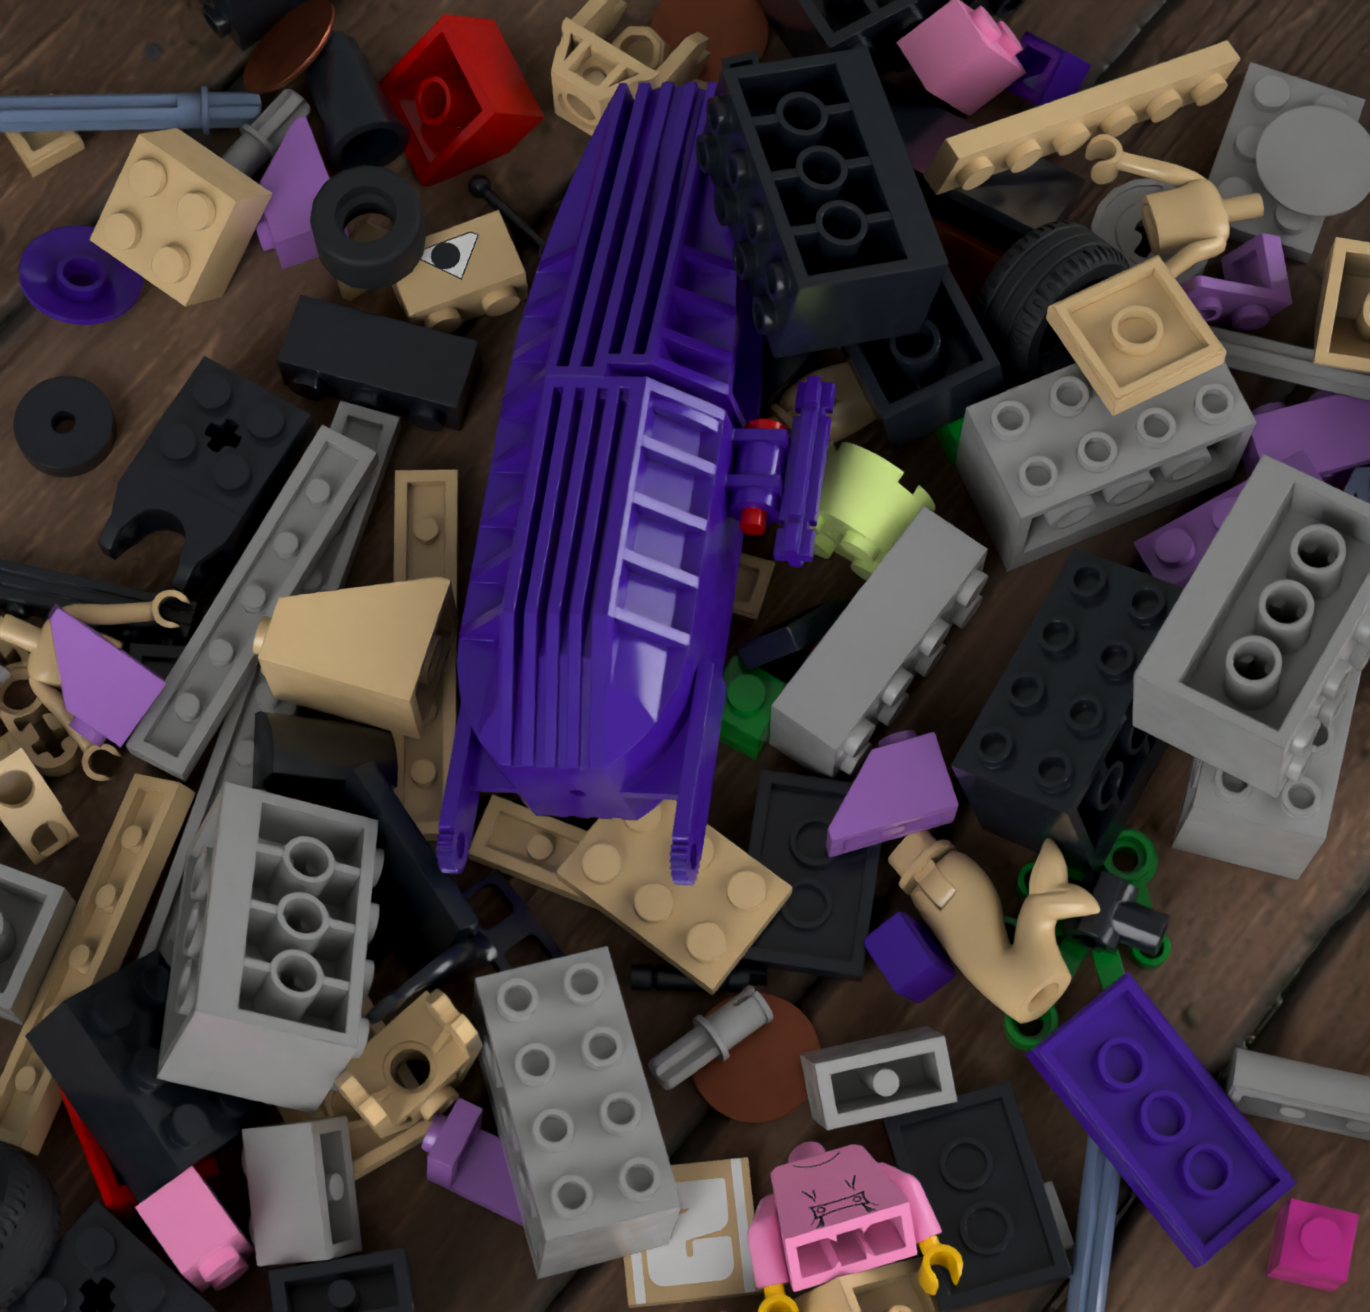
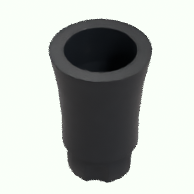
[305,31,410,172]

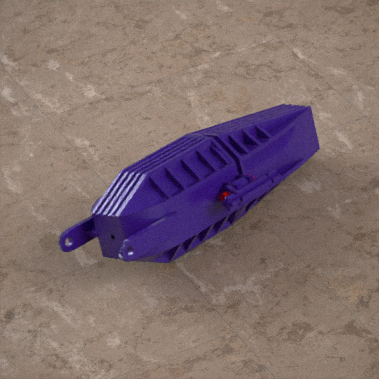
[436,82,836,886]

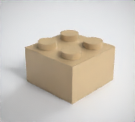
[89,128,273,307]

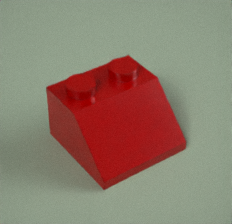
[379,14,544,187]

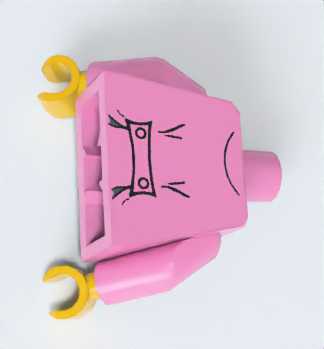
[747,1142,963,1312]

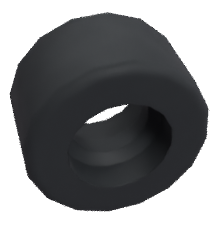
[310,165,426,290]

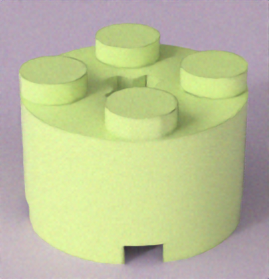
[810,441,935,581]

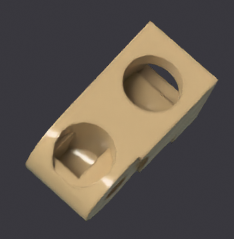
[0,731,79,865]

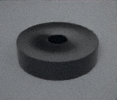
[13,376,117,477]

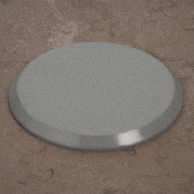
[1255,105,1370,217]

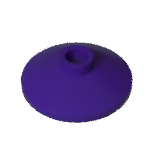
[19,225,144,325]

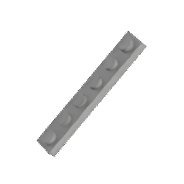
[125,425,379,782]

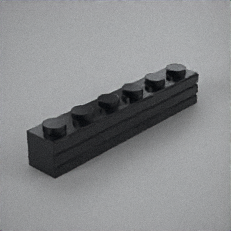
[0,559,203,646]

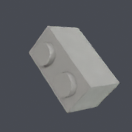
[800,1026,957,1130]
[241,1115,362,1266]

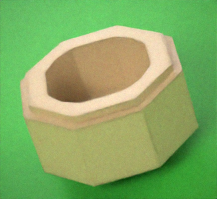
[612,26,672,71]

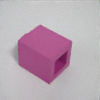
[1266,1198,1359,1292]

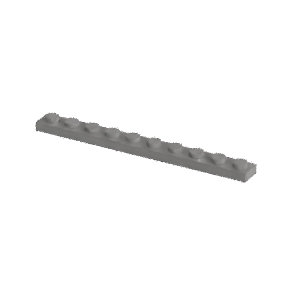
[138,401,401,968]

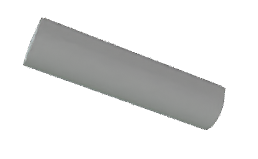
[1224,1048,1370,1140]

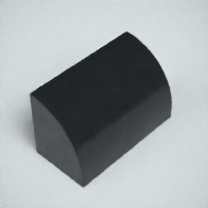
[252,711,398,798]

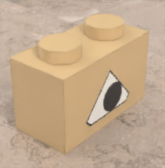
[392,210,528,334]

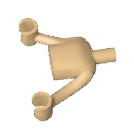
[1085,134,1264,278]
[0,590,190,781]

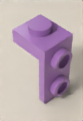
[1180,233,1293,331]
[421,1097,523,1226]

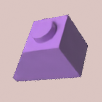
[255,116,349,269]
[48,604,166,747]
[825,730,959,858]

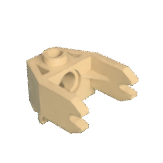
[551,0,710,136]
[333,989,483,1138]

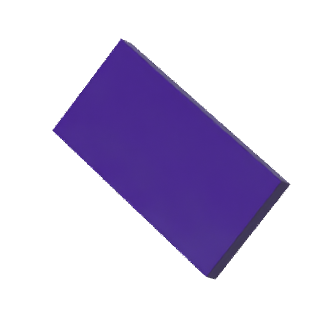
[1025,972,1297,1268]

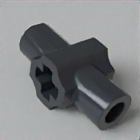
[1060,870,1171,956]

